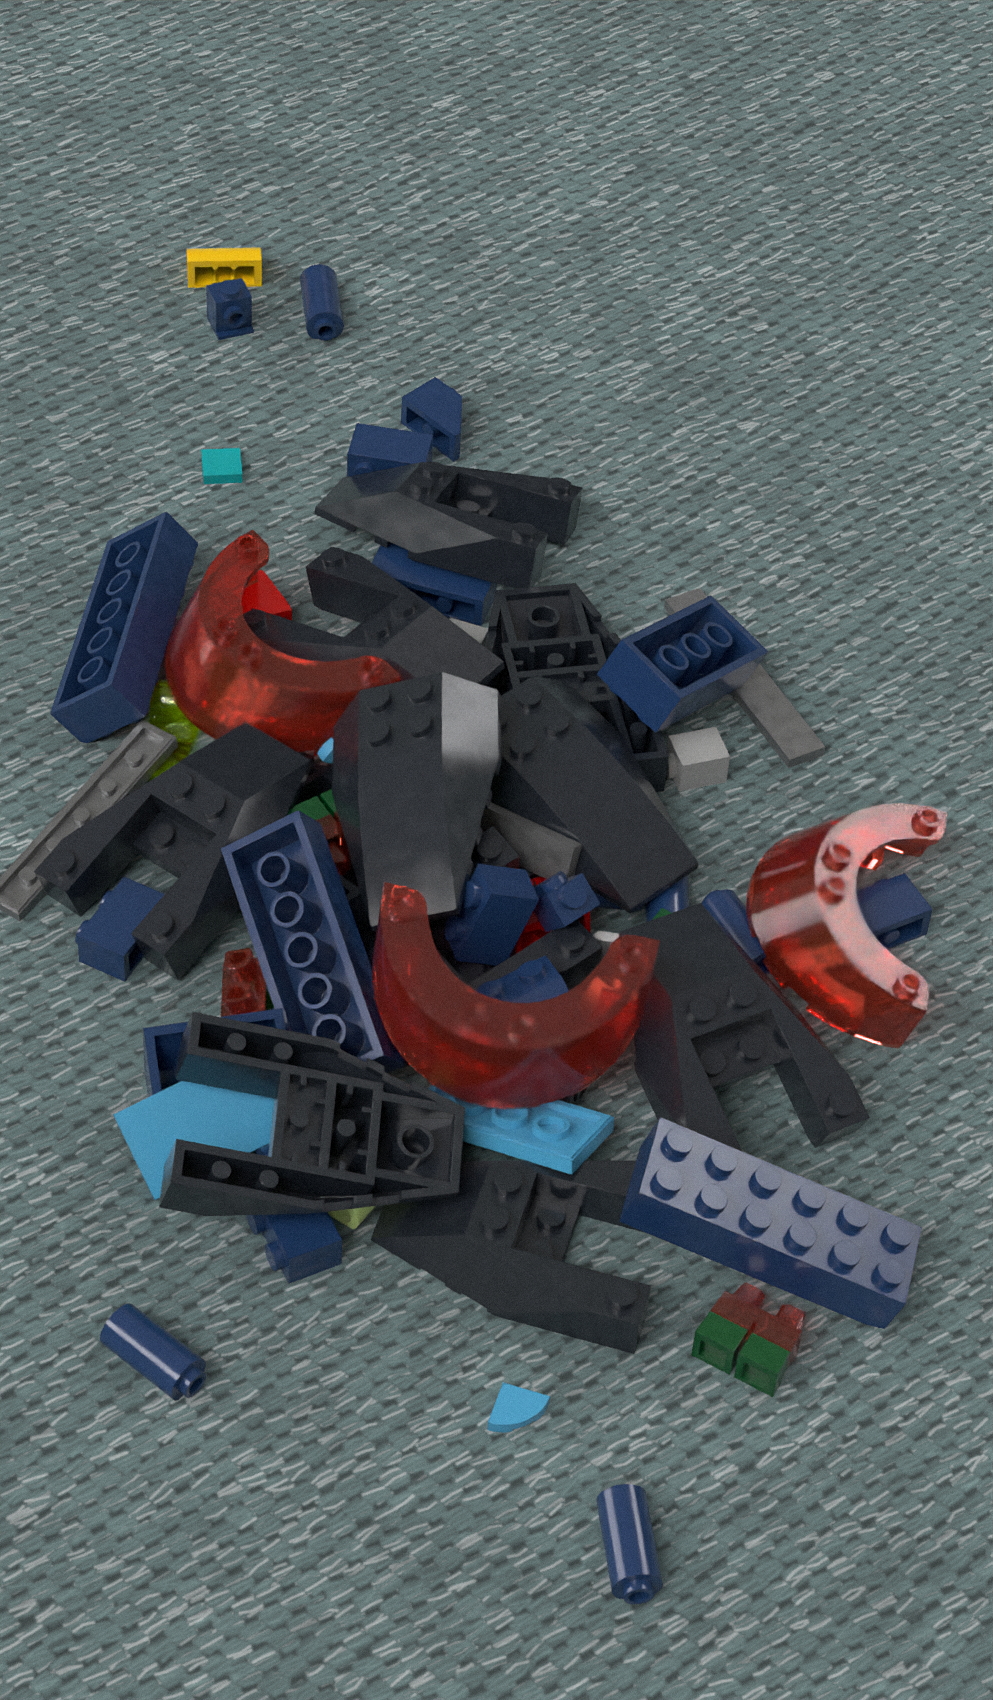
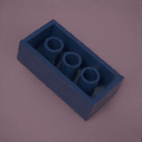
[597,595,768,733]

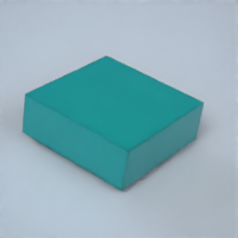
[201,448,242,484]

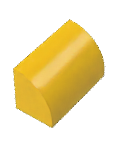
[186,247,262,288]

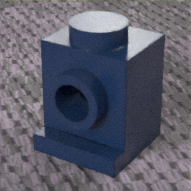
[206,278,254,340]
[534,871,600,932]

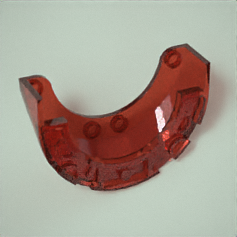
[165,530,401,756]
[746,803,947,1049]
[372,882,660,1109]

